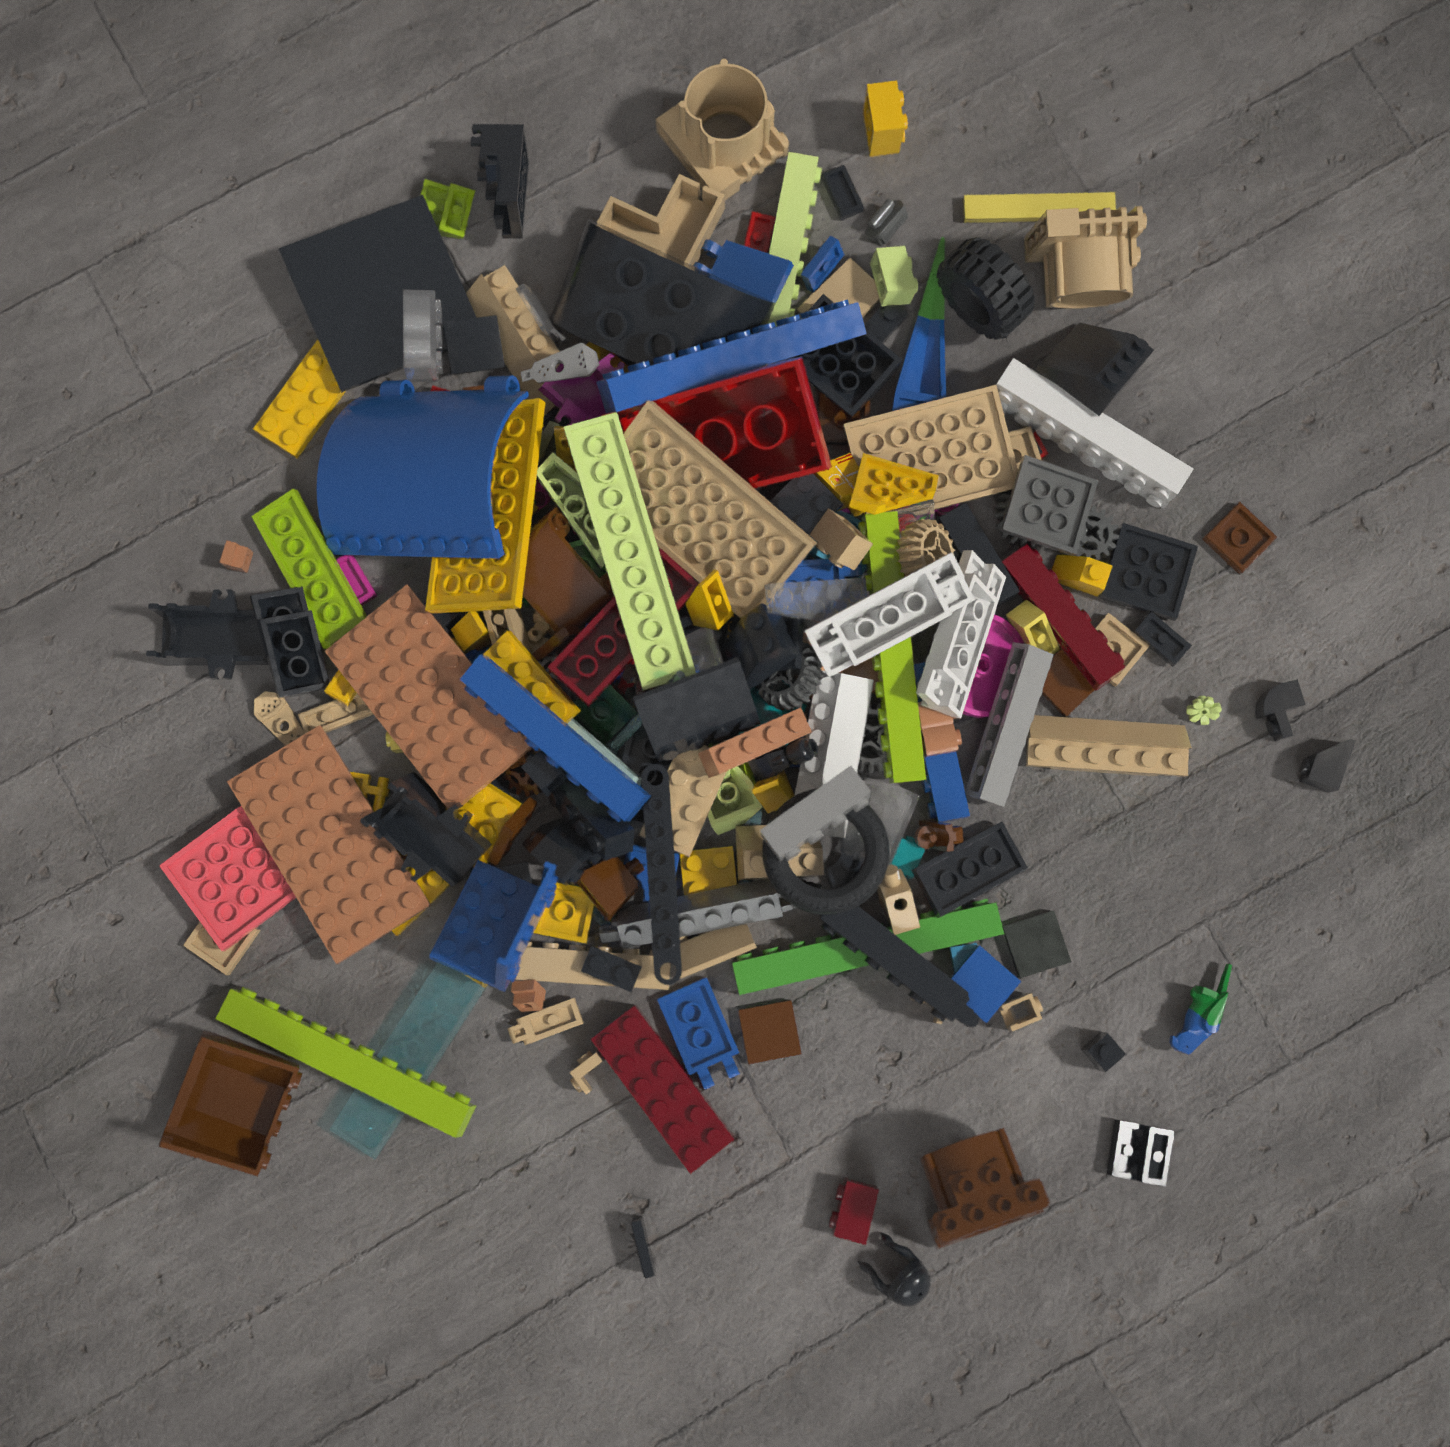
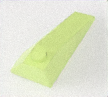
[708,741,763,835]

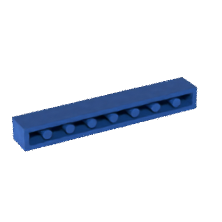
[460,654,651,822]

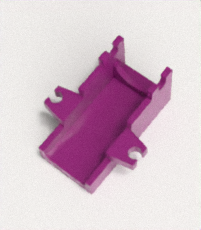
[538,352,625,426]

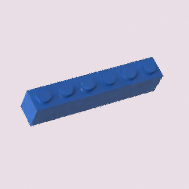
[914,662,970,822]

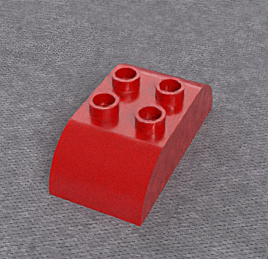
[602,357,832,488]

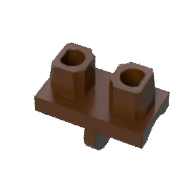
[915,819,963,852]

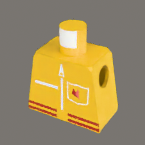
[813,453,863,517]

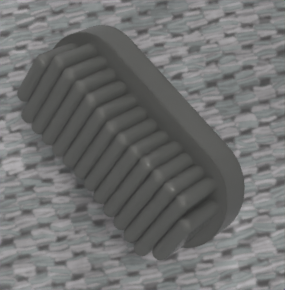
[865,198,908,246]

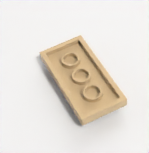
[639,745,727,857]

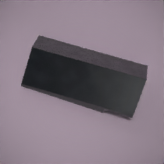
[250,586,329,698]

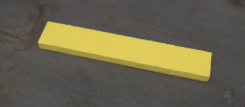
[963,192,1116,223]

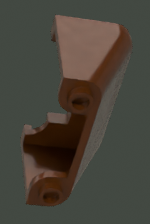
[523,507,614,633]

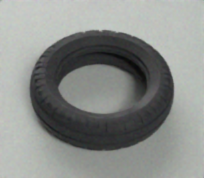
[762,788,890,915]

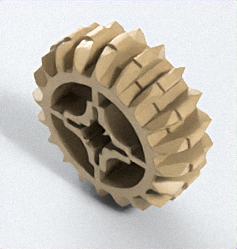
[896,519,957,576]

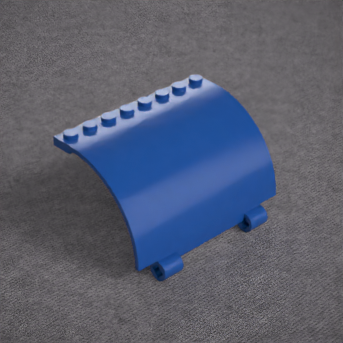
[317,375,529,559]

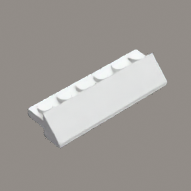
[916,550,1006,719]
[804,552,975,677]
[795,670,874,838]

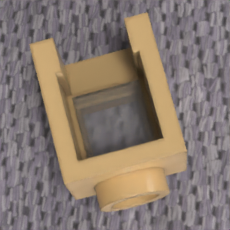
[999,993,1043,1032]

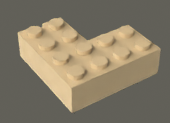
[597,174,725,265]

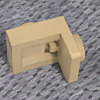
[570,1051,605,1095]

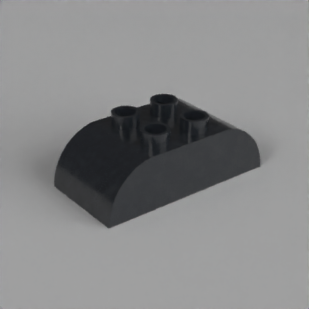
[551,219,776,365]

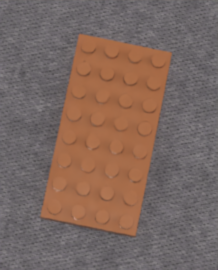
[325,584,532,809]
[227,725,432,964]

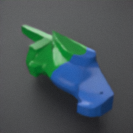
[1169,964,1232,1055]

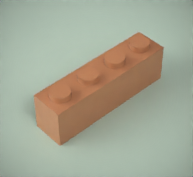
[698,708,812,778]

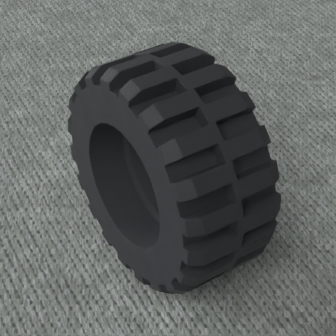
[937,237,1035,340]

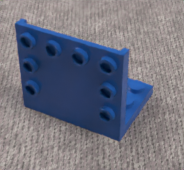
[429,860,558,992]

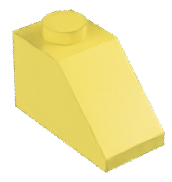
[1006,600,1060,654]

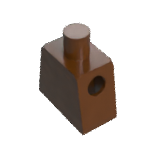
[576,857,644,922]

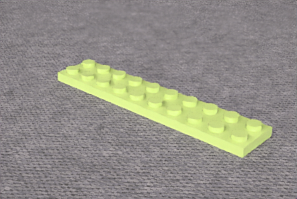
[564,412,696,691]

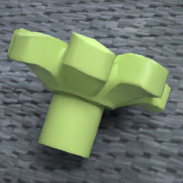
[1186,696,1222,725]

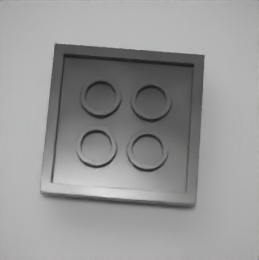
[1000,455,1098,556]

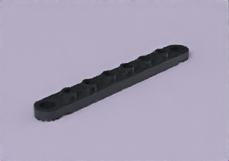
[641,764,682,985]

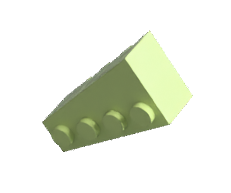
[537,453,605,568]

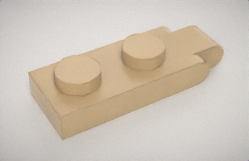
[508,998,584,1045]

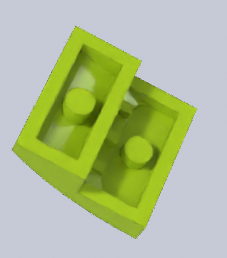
[421,179,475,239]

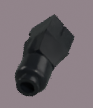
[748,738,818,782]

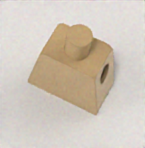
[877,865,920,935]

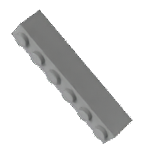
[965,642,1054,807]

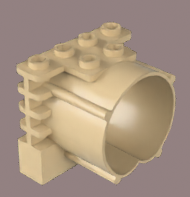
[656,59,789,200]
[1024,206,1147,309]

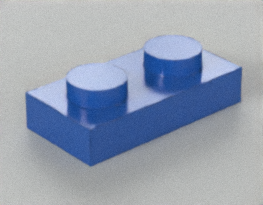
[800,236,844,293]

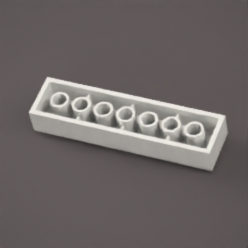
[996,358,1193,509]

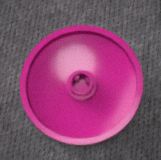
[963,614,1025,718]

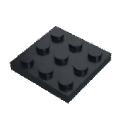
[1099,523,1198,621]

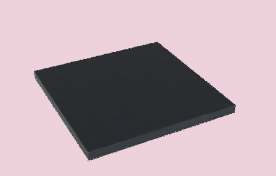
[278,195,477,393]

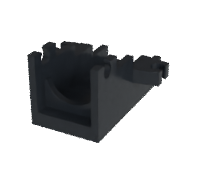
[470,124,529,239]
[146,589,269,680]
[359,772,492,887]

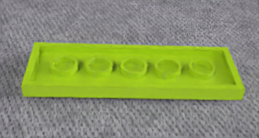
[251,489,367,649]

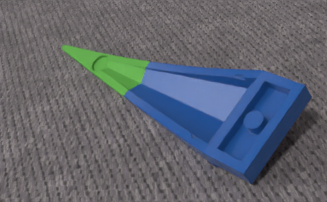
[892,237,946,411]

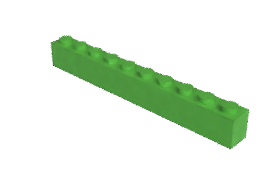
[732,899,1004,995]

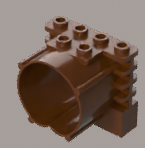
[920,1128,1049,1250]

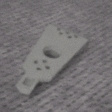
[520,343,599,383]

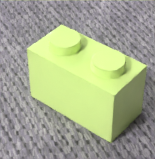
[870,246,918,306]

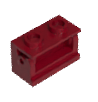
[828,1177,879,1245]

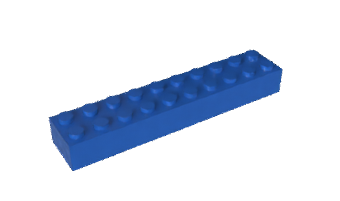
[596,299,867,413]

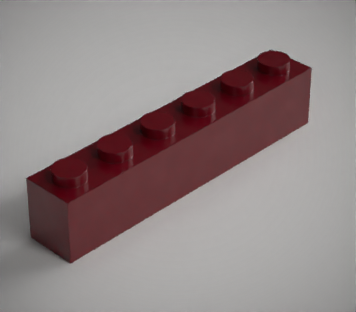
[1002,544,1125,692]

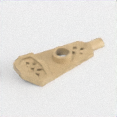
[254,691,304,746]

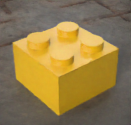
[863,80,908,157]

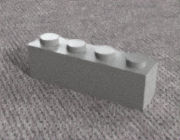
[760,766,871,861]

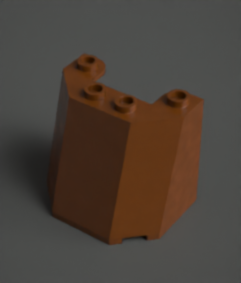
[158,1030,303,1176]

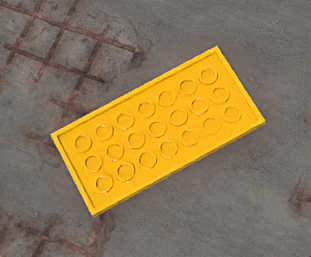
[425,398,545,613]

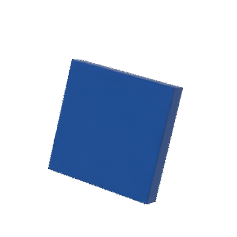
[951,945,1021,1023]

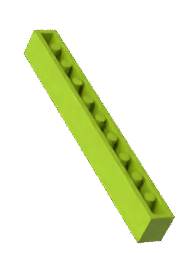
[858,511,926,783]
[215,987,476,1138]

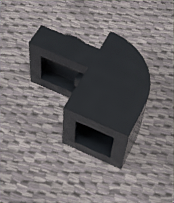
[1255,679,1306,742]

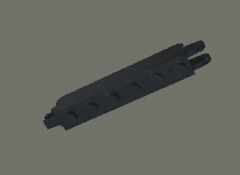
[818,906,980,1028]

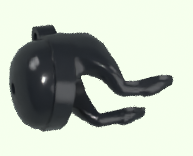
[857,1232,931,1307]

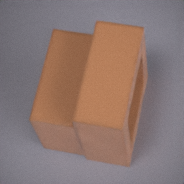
[219,540,254,573]
[511,979,546,1012]

